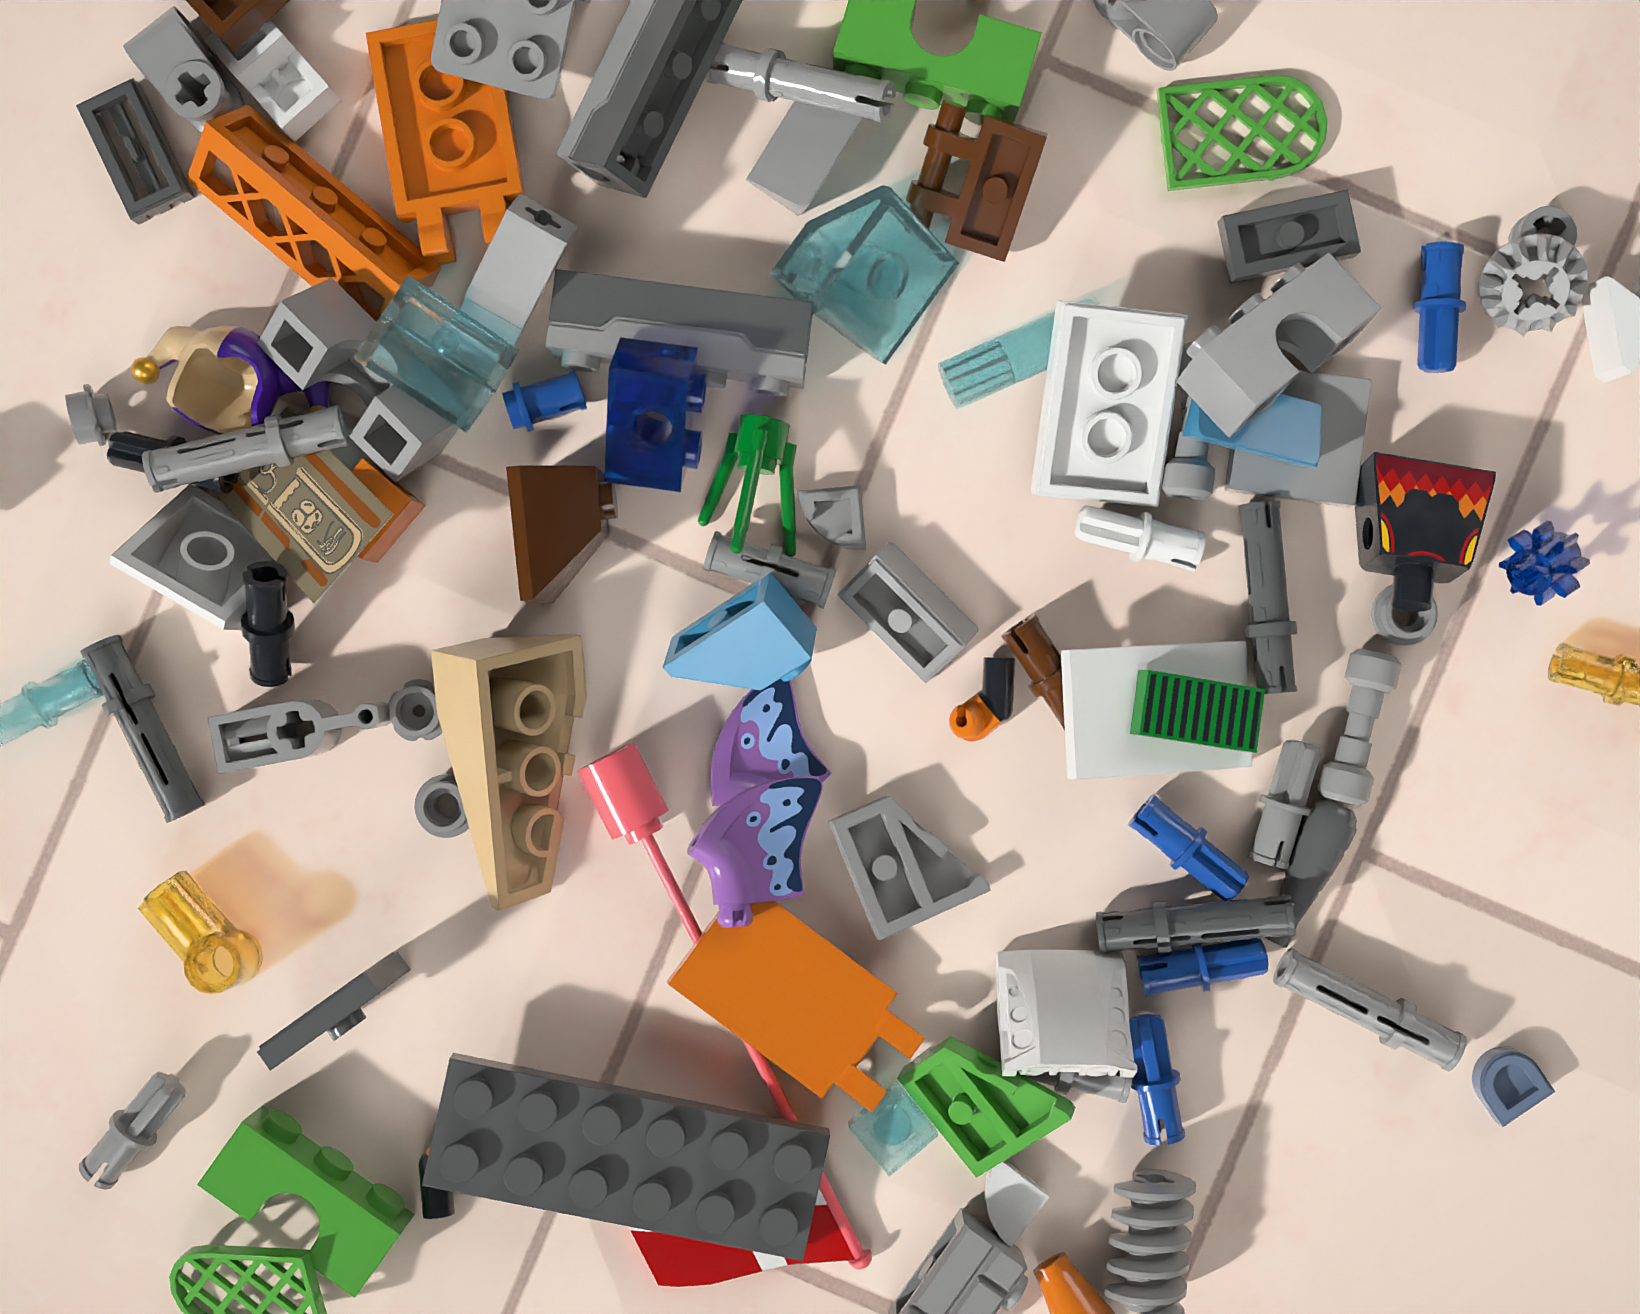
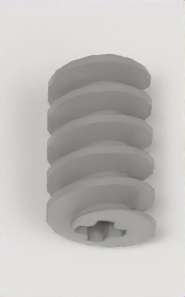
[1104,1169,1196,1314]

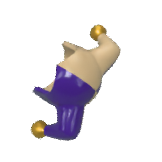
[131,325,331,435]

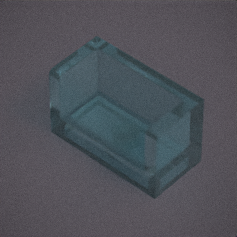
[354,275,519,433]

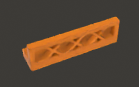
[186,104,442,335]

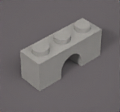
[1176,252,1382,438]
[257,277,468,482]

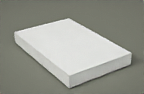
[1030,300,1188,507]
[1061,641,1253,780]

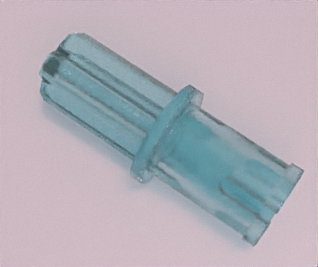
[0,659,104,747]

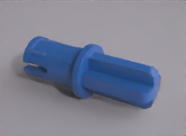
[1413,242,1466,373]
[1128,794,1249,901]
[1137,938,1269,997]
[1129,1013,1185,1145]

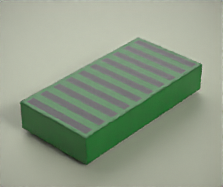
[1130,670,1265,753]

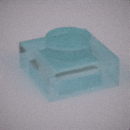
[848,1081,938,1177]

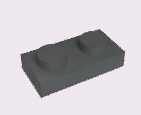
[1217,189,1361,284]

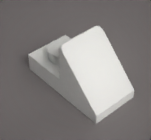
[1581,276,1640,383]

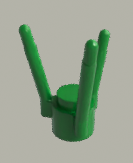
[697,414,797,557]

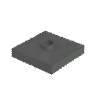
[257,952,411,1071]

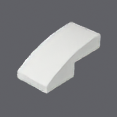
[204,20,342,142]

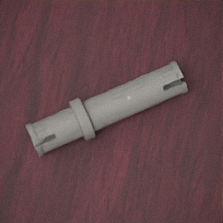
[705,42,896,124]
[142,405,350,493]
[1273,948,1467,1072]

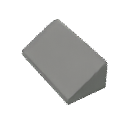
[746,101,863,216]
[837,542,978,684]

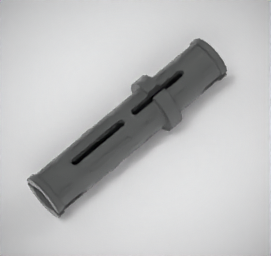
[1238,501,1298,694]
[80,635,205,823]
[1096,894,1296,954]

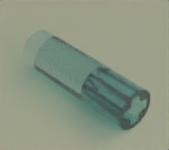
[937,295,1101,410]

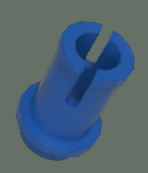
[502,369,587,432]

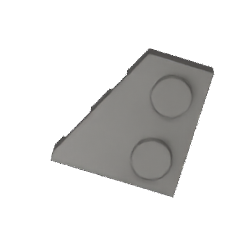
[828,796,991,940]

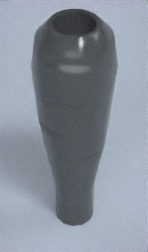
[1265,798,1357,948]

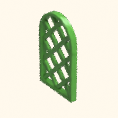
[1157,75,1327,191]
[169,1245,327,1314]

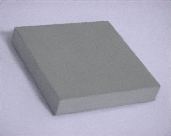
[1224,370,1372,507]

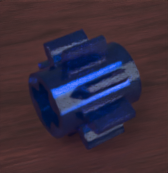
[1499,521,1590,606]

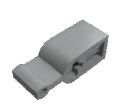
[443,193,578,374]
[207,700,392,774]

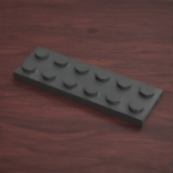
[422,1053,830,1261]

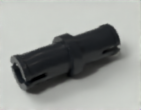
[240,561,295,687]

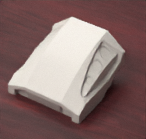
[995,949,1137,1078]

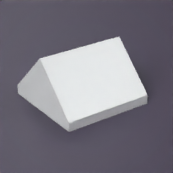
[110,484,277,630]

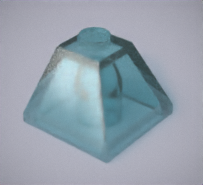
[769,185,959,365]

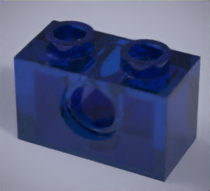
[604,337,707,492]

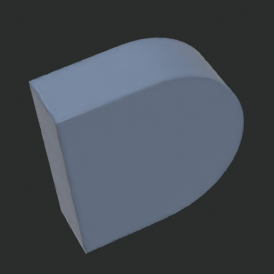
[1472,1047,1556,1127]

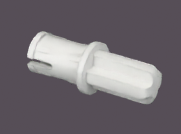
[1075,505,1206,571]

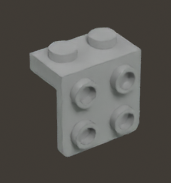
[431,0,590,100]

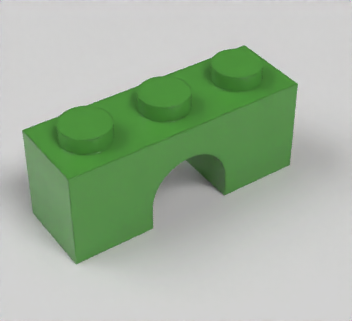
[833,0,1042,126]
[197,1105,415,1298]

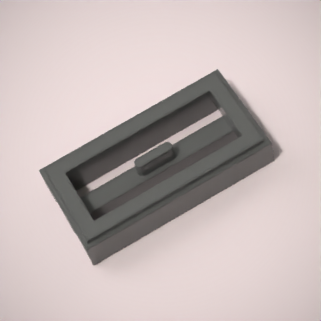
[76,78,195,225]

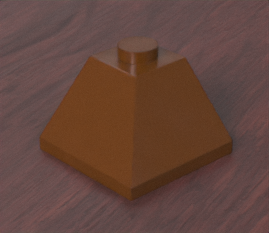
[506,465,618,605]

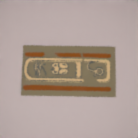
[212,407,394,604]

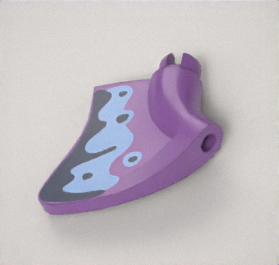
[710,678,831,806]
[687,776,823,927]

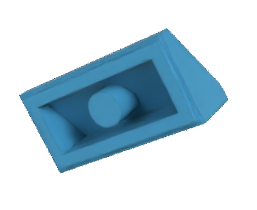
[1182,394,1322,468]

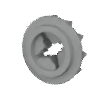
[1479,234,1589,337]

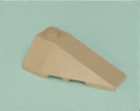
[431,634,586,911]

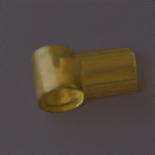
[137,871,263,994]

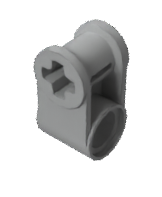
[1094,0,1218,71]
[123,6,245,133]

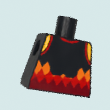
[1355,452,1496,612]

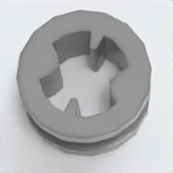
[1508,206,1577,246]

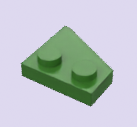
[897,1036,1076,1178]

